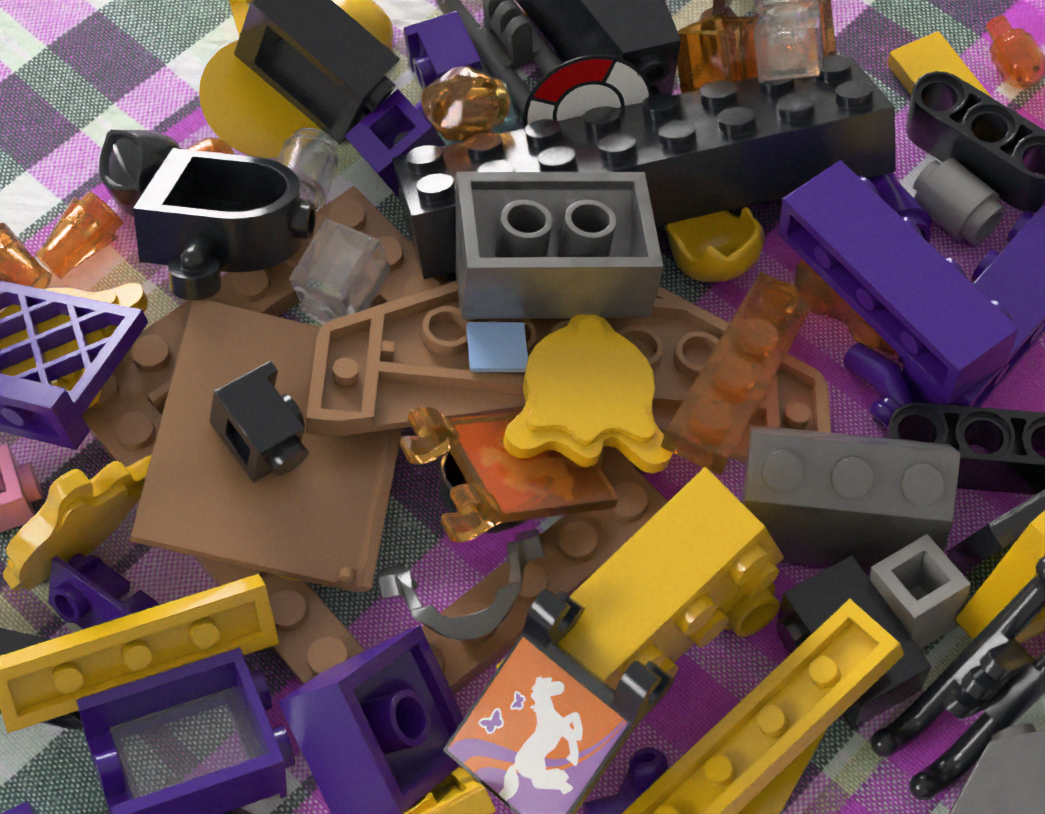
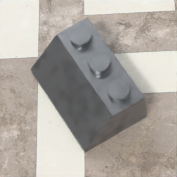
[456,172,664,319]
[742,425,961,571]

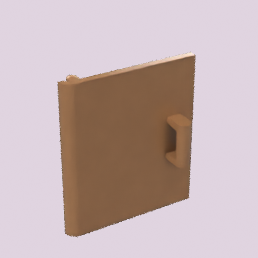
[129,299,402,592]

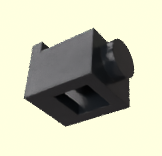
[209,361,309,483]

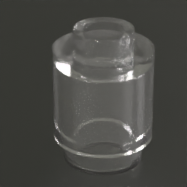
[277,128,339,211]

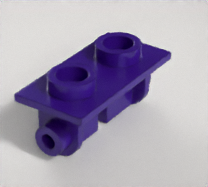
[48,553,161,629]

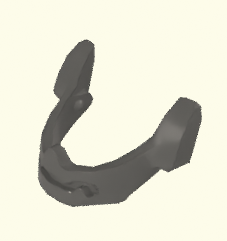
[378,529,545,640]

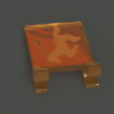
[399,407,619,542]

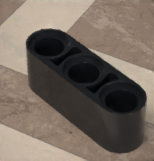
[905,71,1045,213]
[885,402,1045,495]

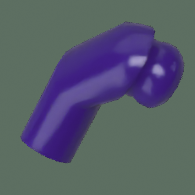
[583,747,669,814]

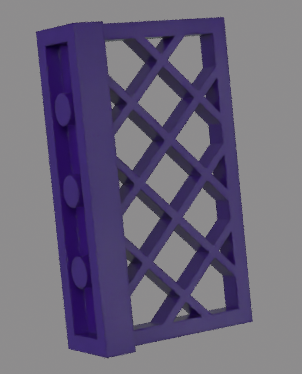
[0,281,149,450]

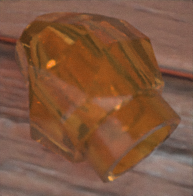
[421,66,510,141]

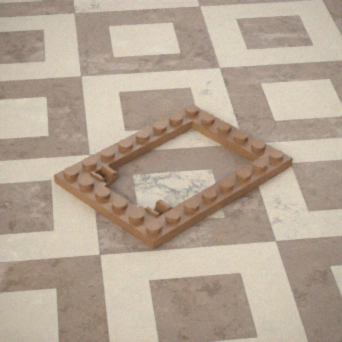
[82,186,668,695]

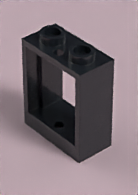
[234,0,400,145]

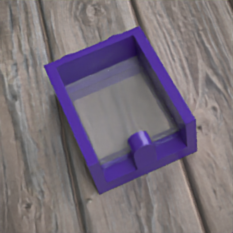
[76,647,295,814]

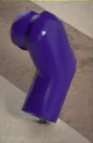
[844,343,915,431]

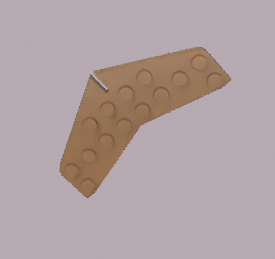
[306,281,831,463]

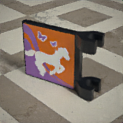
[443,589,675,814]

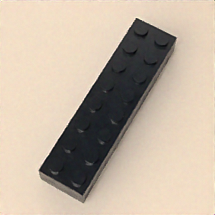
[392,55,896,279]

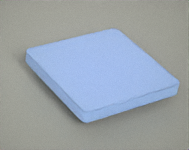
[466,322,528,372]

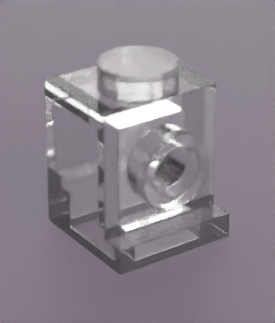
[754,0,824,81]

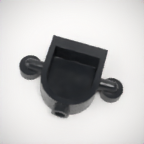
[133,148,316,300]

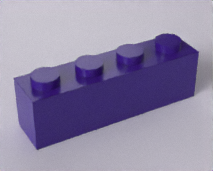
[778,160,1019,404]
[898,203,1045,407]

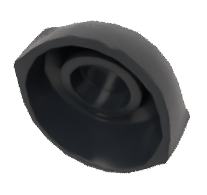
[99,129,180,216]

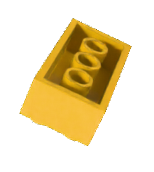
[496,467,784,691]

